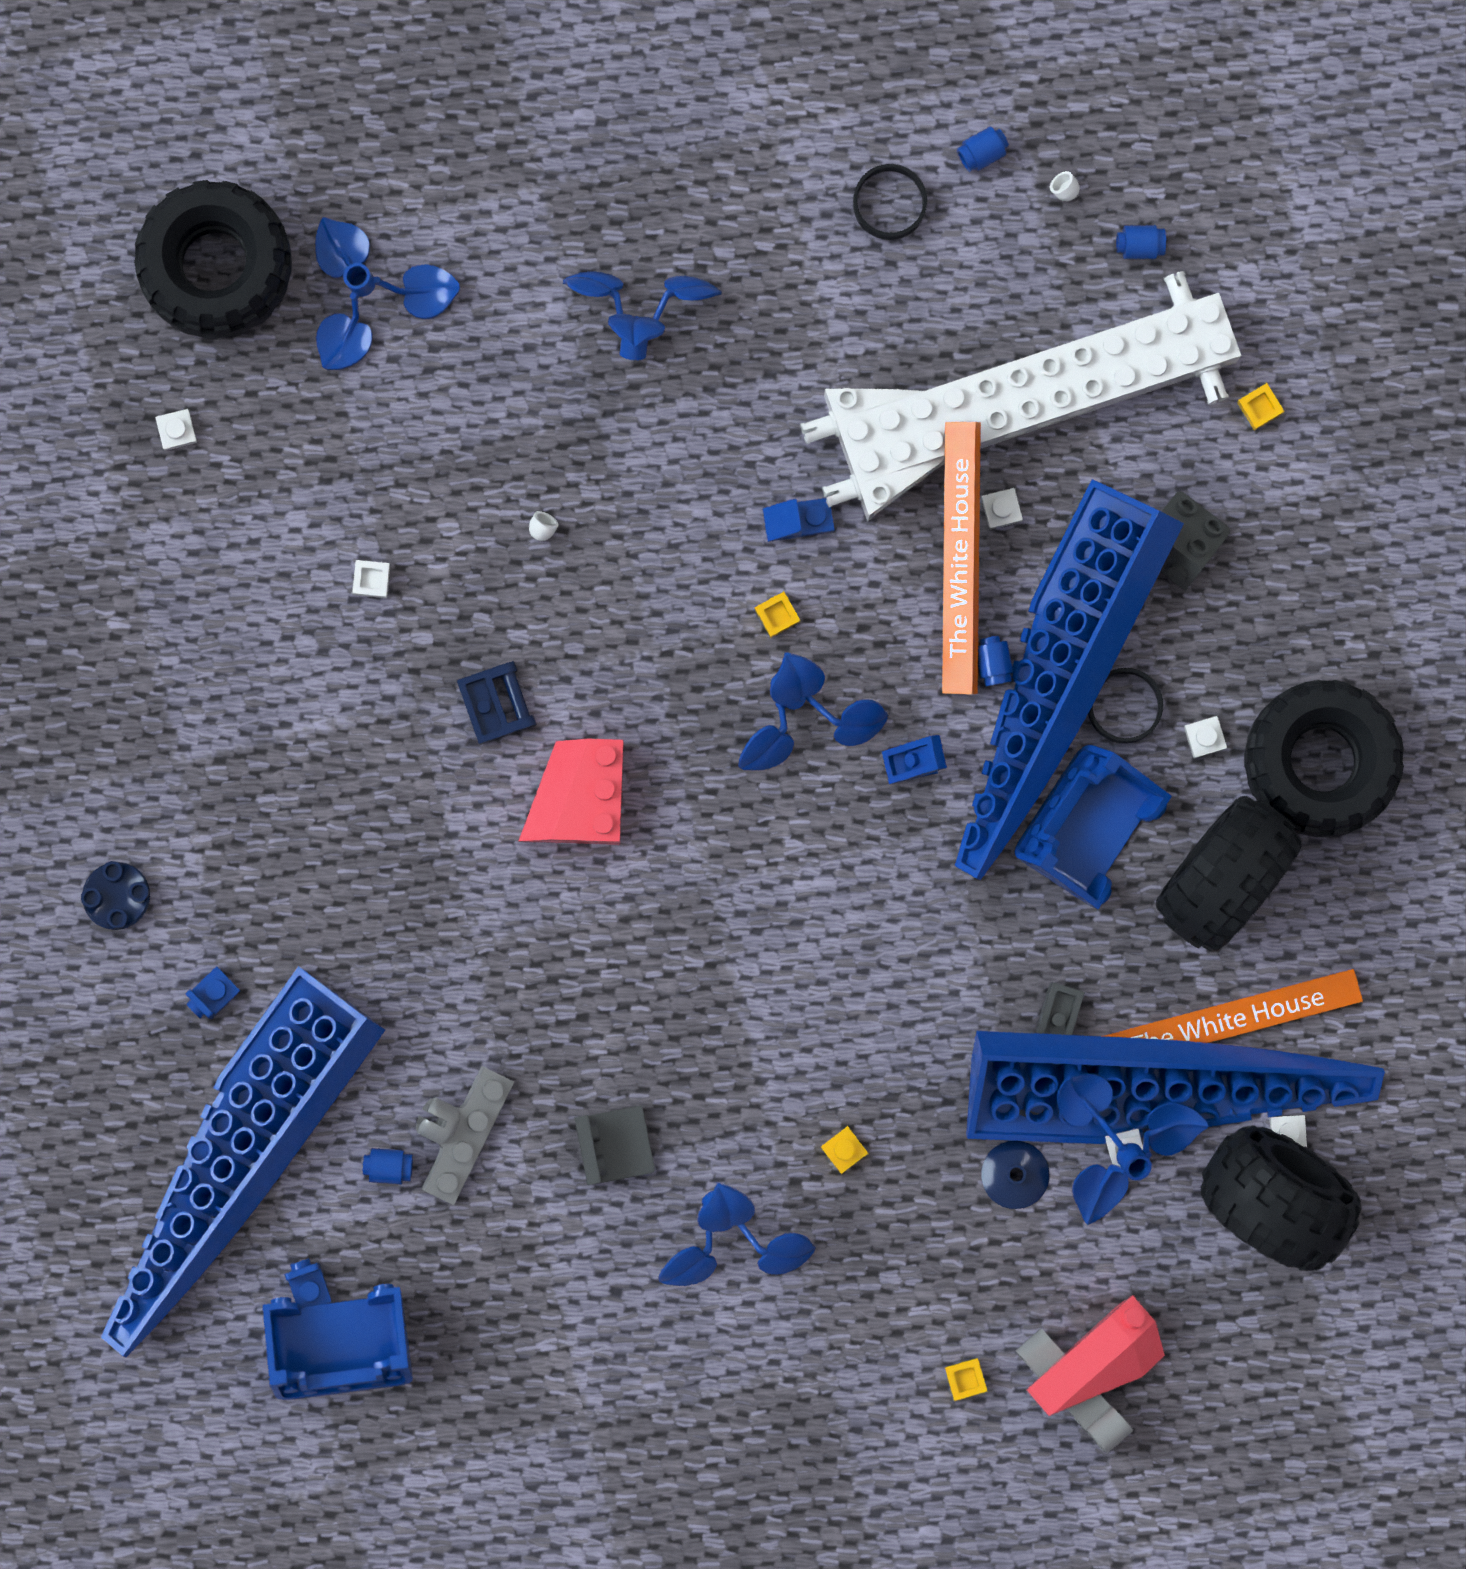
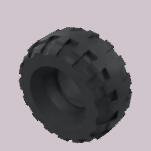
[134,180,292,340]
[1244,680,1404,838]
[1156,796,1302,952]
[1200,1125,1362,1271]

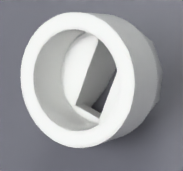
[1050,171,1080,201]
[529,511,559,541]

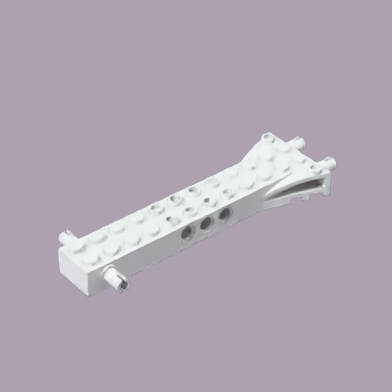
[800,271,1241,521]

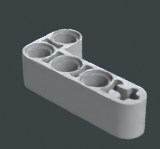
[1016,1328,1134,1454]

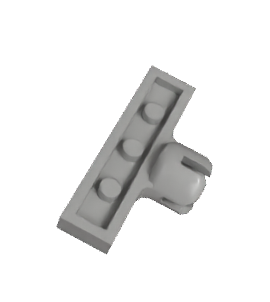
[416,1066,514,1205]

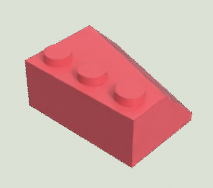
[518,739,624,845]

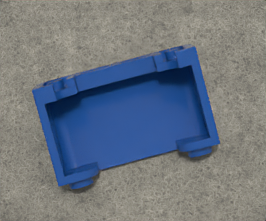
[1014,745,1172,909]
[262,1284,413,1400]

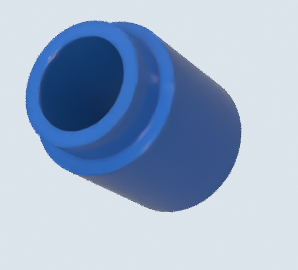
[957,126,1009,172]
[1116,225,1166,259]
[978,636,1013,687]
[363,1148,413,1184]

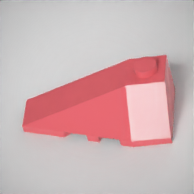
[1026,1295,1165,1416]

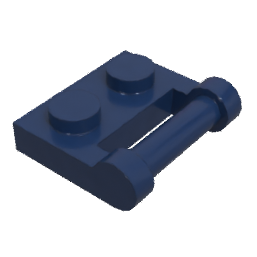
[457,661,537,745]

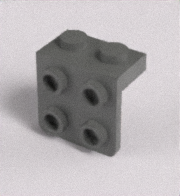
[1160,491,1230,591]

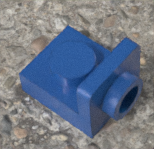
[185,966,241,1020]
[284,1259,332,1307]

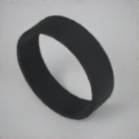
[853,164,927,240]
[1088,668,1163,744]

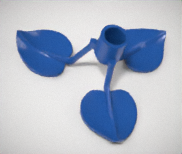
[315,217,460,370]
[563,271,722,360]
[738,652,889,770]
[1057,1073,1209,1225]
[658,1182,816,1286]

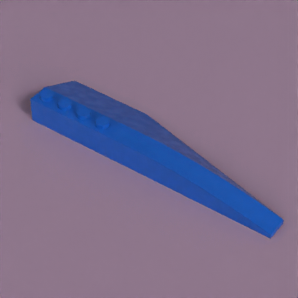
[955,479,1184,880]
[101,966,386,1358]
[966,1031,1385,1144]

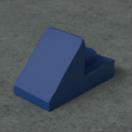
[763,498,835,542]
[882,735,947,784]

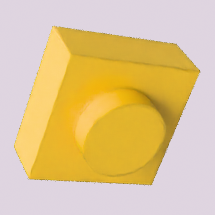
[1237,383,1285,431]
[754,591,801,638]
[821,1126,868,1174]
[944,1358,988,1401]

